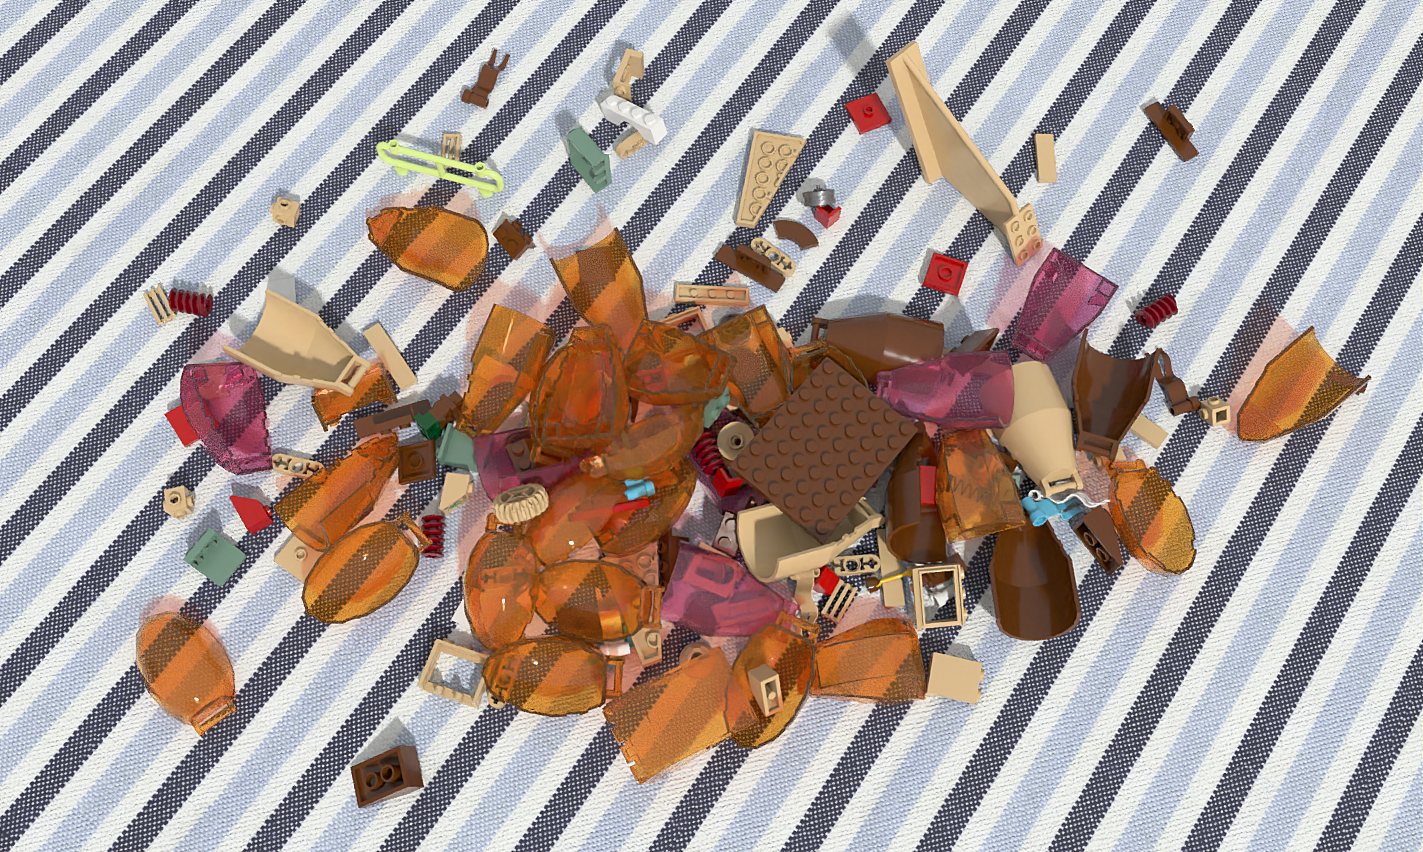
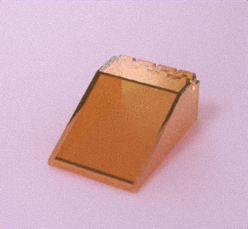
[602,647,759,785]

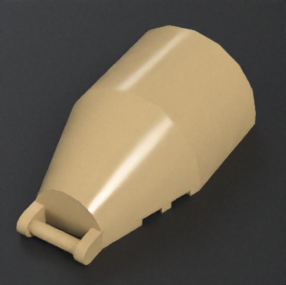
[222,289,372,397]
[978,361,1083,498]
[737,496,885,583]

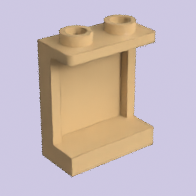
[924,652,984,706]

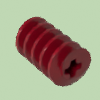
[168,288,213,317]
[1135,293,1178,329]
[691,431,727,476]
[419,515,447,558]

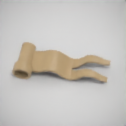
[790,568,820,644]

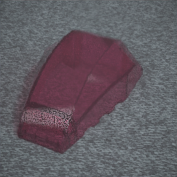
[1010,247,1119,364]
[180,362,273,476]

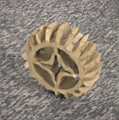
[493,483,549,524]

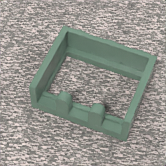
[566,126,612,194]

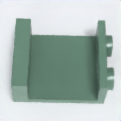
[436,423,495,474]

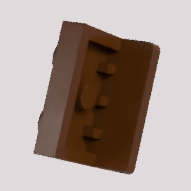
[493,218,536,260]

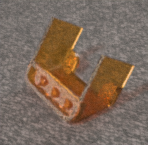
[311,363,398,432]

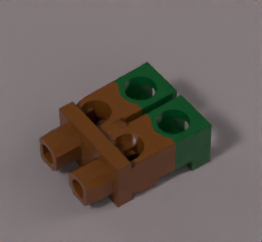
[413,391,466,441]

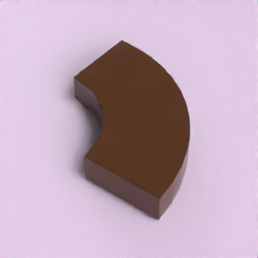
[773,220,819,250]

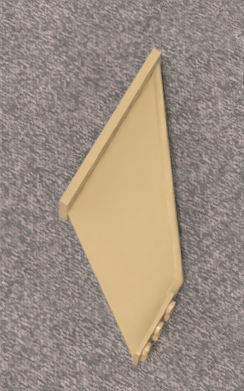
[885,41,1043,266]

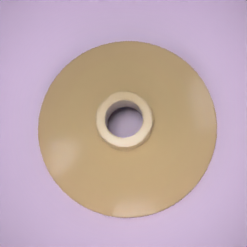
[717,422,754,460]

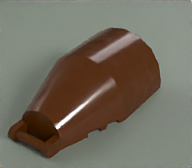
[807,311,945,396]
[1071,328,1161,461]
[885,421,948,565]
[989,501,1081,641]

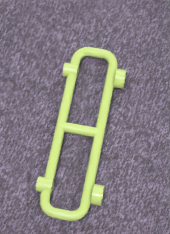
[376,139,505,198]

